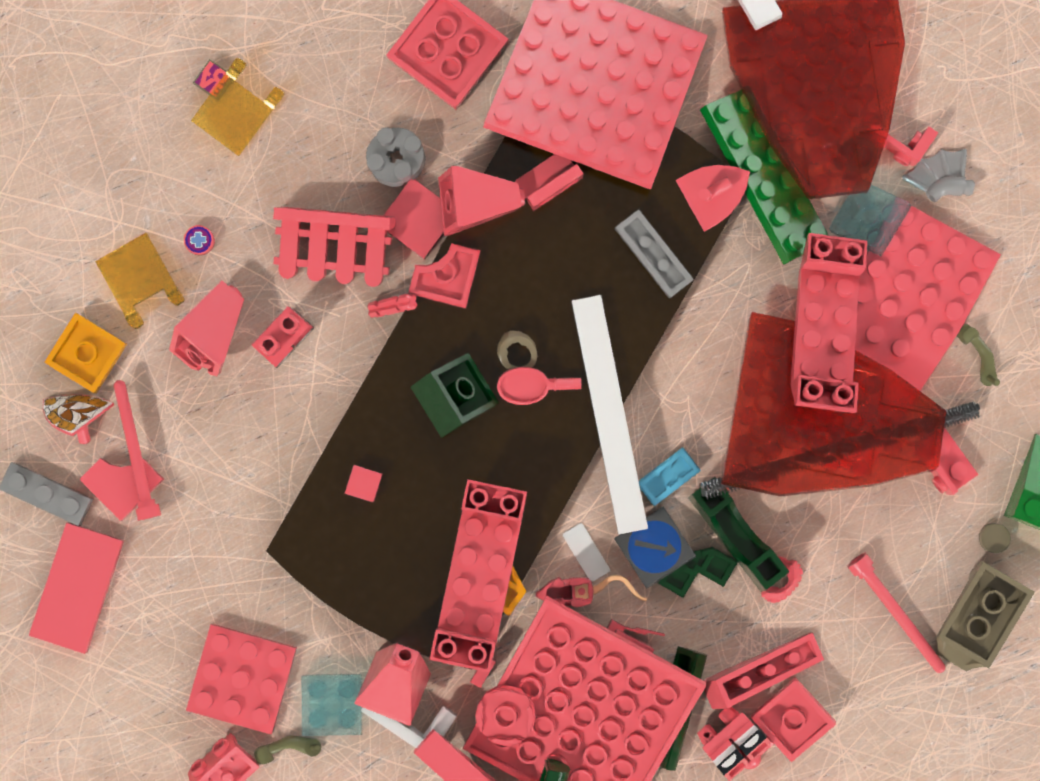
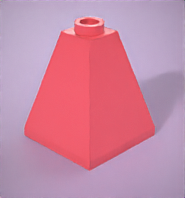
[438,166,525,236]
[354,643,431,726]

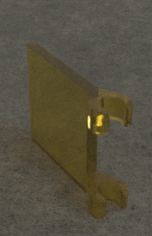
[191,58,285,156]
[95,233,185,329]

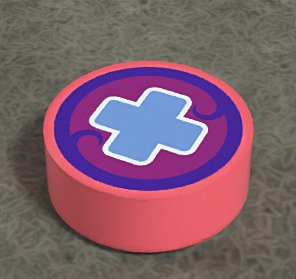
[184,225,215,256]

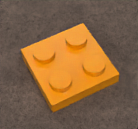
[44,313,127,394]

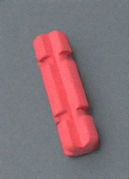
[367,294,417,318]

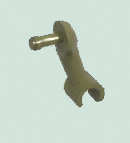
[957,324,1000,386]
[254,735,321,764]

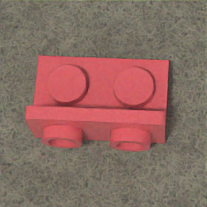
[913,427,978,495]
[188,733,259,781]

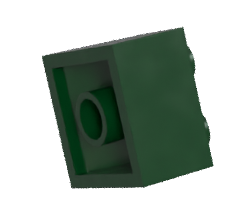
[410,353,499,438]

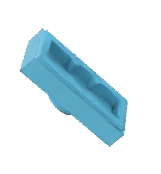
[639,447,701,506]

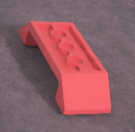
[790,233,868,413]
[429,479,527,673]

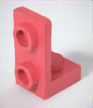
[865,125,938,167]

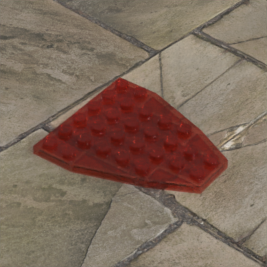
[722,0,905,199]
[721,312,946,497]

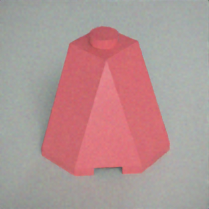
[169,281,244,377]

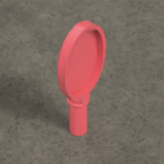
[497,367,581,405]

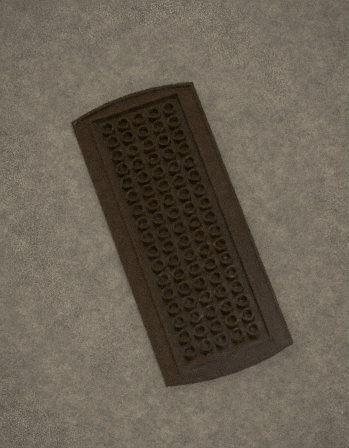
[266,126,734,670]

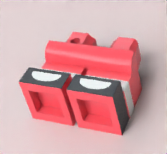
[252,306,314,368]
[697,707,772,781]

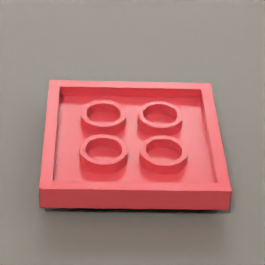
[386,0,509,110]
[186,624,297,735]

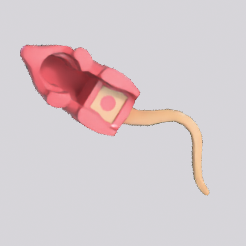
[535,575,647,607]

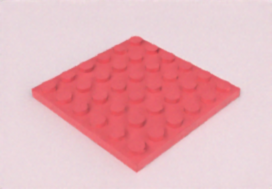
[483,0,708,190]
[463,596,706,781]

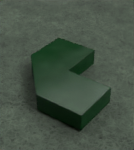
[657,546,738,598]

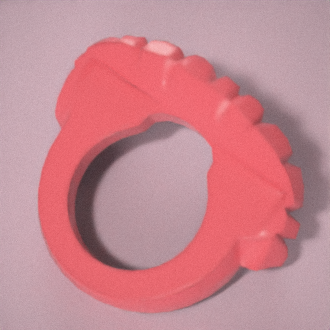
[761,556,803,603]

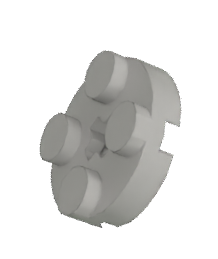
[366,127,426,187]

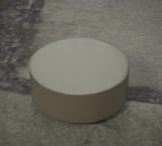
[979,523,1011,553]

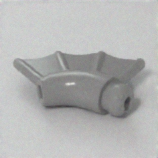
[902,149,975,202]

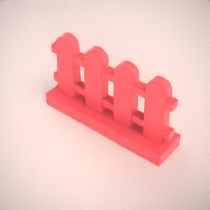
[273,206,396,287]

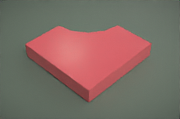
[408,243,481,309]
[80,458,164,521]

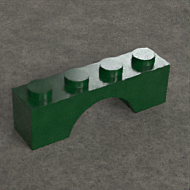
[688,477,789,592]

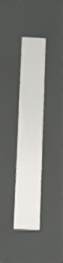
[572,295,648,534]

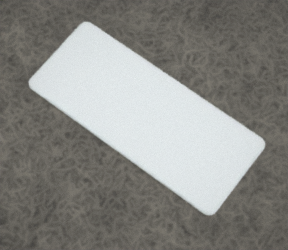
[563,523,610,582]

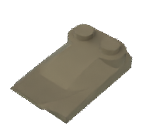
[936,560,1035,672]

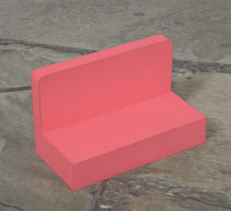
[515,154,584,211]

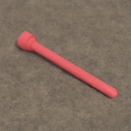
[114,380,161,521]
[847,552,946,673]

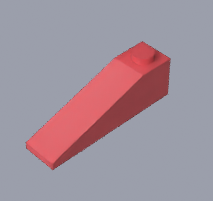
[703,632,824,709]
[413,729,497,781]

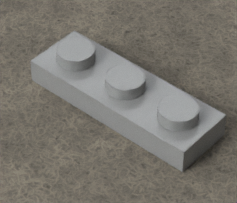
[615,210,694,299]
[0,462,93,526]

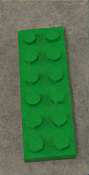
[700,87,828,265]

